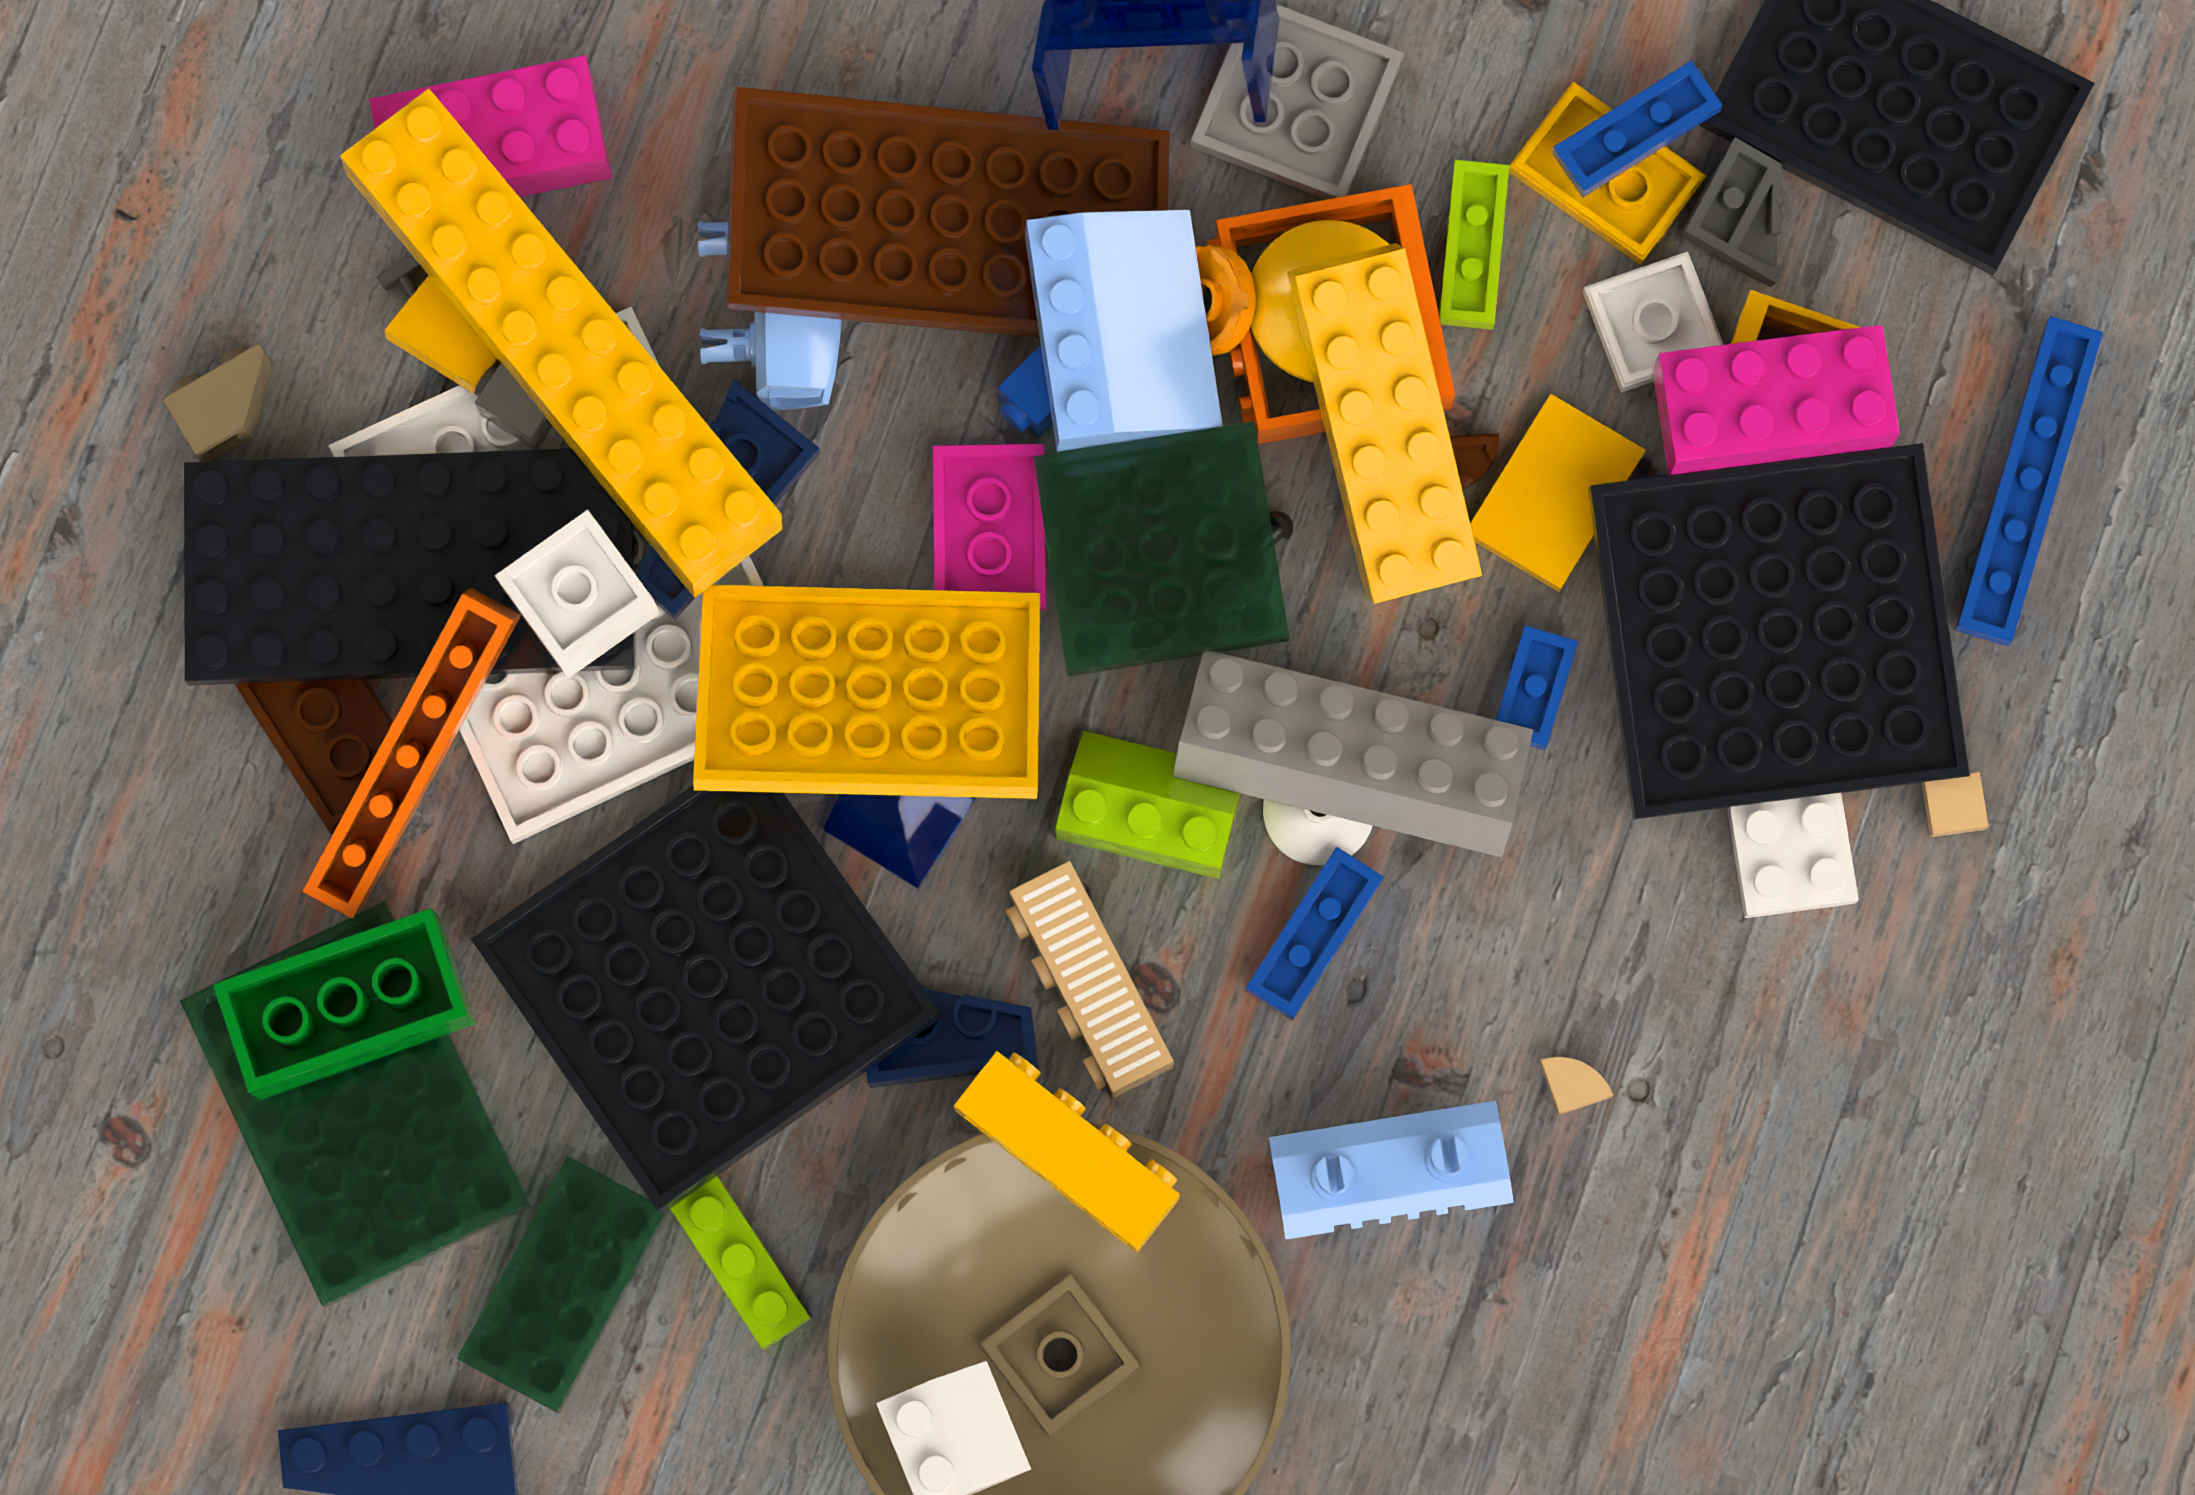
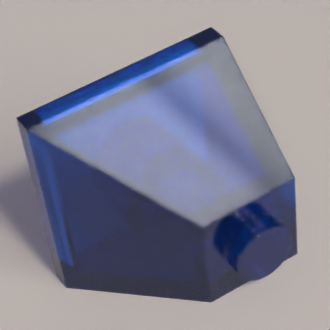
[823,794,977,889]

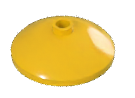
[1250,220,1389,383]

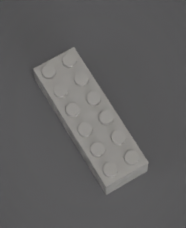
[1173,649,1533,857]

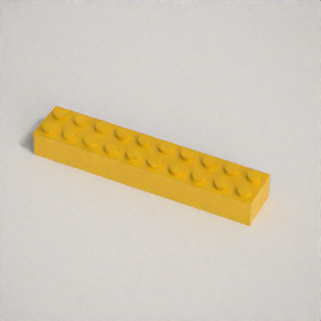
[340,88,782,598]

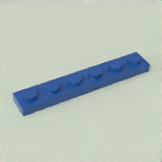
[1955,316,2103,647]

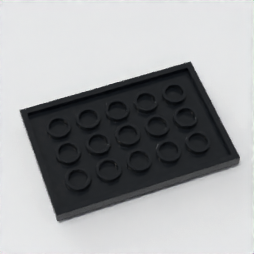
[1699,0,2095,276]

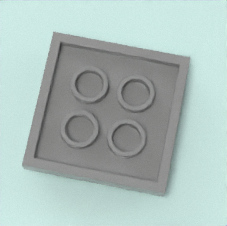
[1190,0,1404,200]

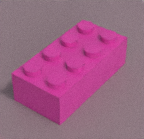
[369,55,613,197]
[1652,325,1900,475]

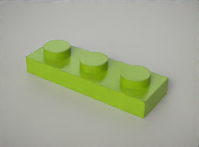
[1439,160,1510,330]
[670,1176,811,1350]

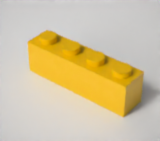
[954,1051,1180,1253]

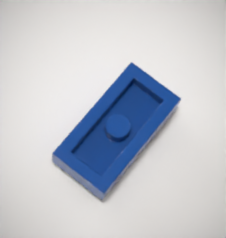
[1496,625,1578,751]

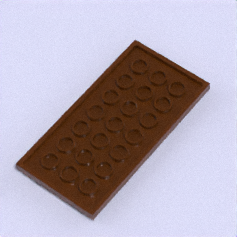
[725,87,1170,338]

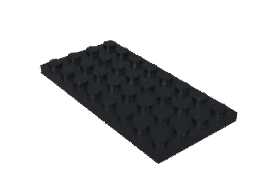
[184,448,636,686]

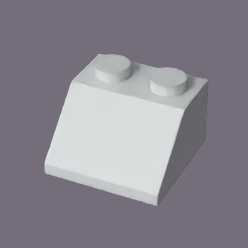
[876,1361,1031,1495]

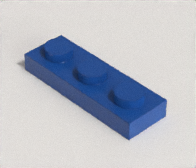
[1552,60,1722,198]
[1245,847,1384,1021]

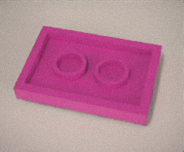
[933,444,1047,612]

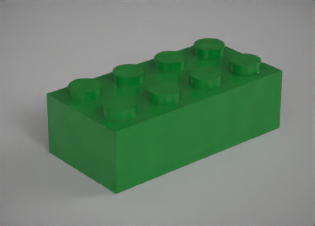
[213,908,476,1100]

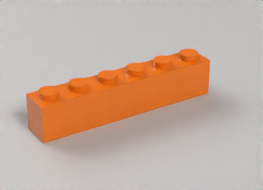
[302,588,521,919]

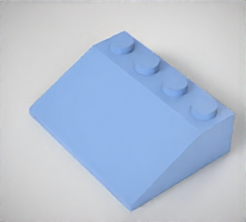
[1025,210,1223,452]

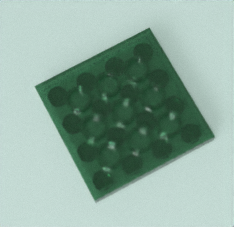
[1033,421,1290,676]

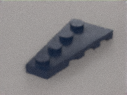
[635,379,820,620]
[278,1403,518,1495]

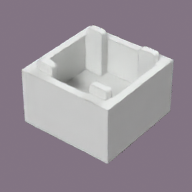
[495,510,660,679]

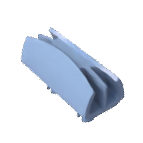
[698,221,842,411]
[1269,1100,1514,1239]

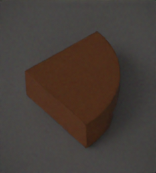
[1450,433,1499,491]

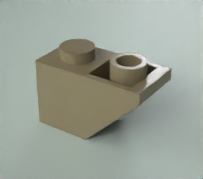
[162,343,274,462]

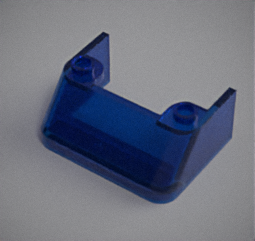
[1032,0,1279,130]

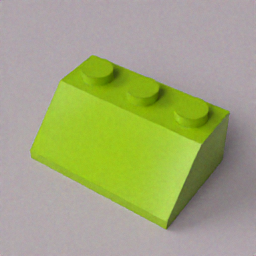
[1055,731,1241,879]

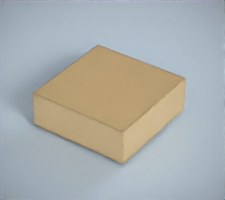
[1921,772,1989,837]

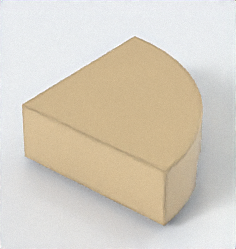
[1539,1057,1613,1115]

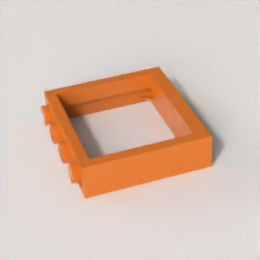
[1207,184,1455,445]

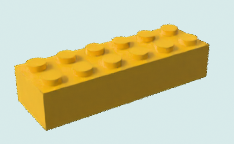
[1287,243,1482,604]

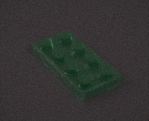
[457,1156,669,1414]

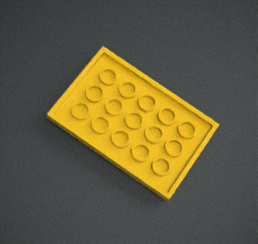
[693,585,1040,799]

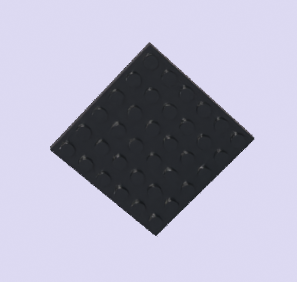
[1588,443,1970,820]
[471,785,942,1215]

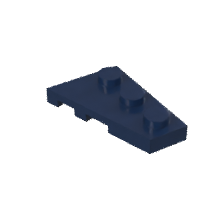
[867,986,1039,1088]

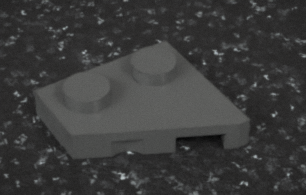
[1680,137,1782,287]

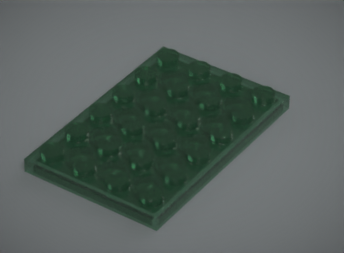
[180,901,531,1308]

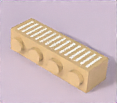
[1005,861,1174,1098]

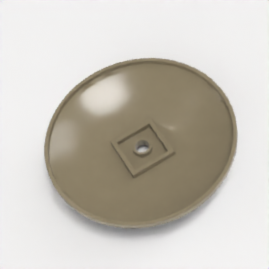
[828,1123,1291,1495]

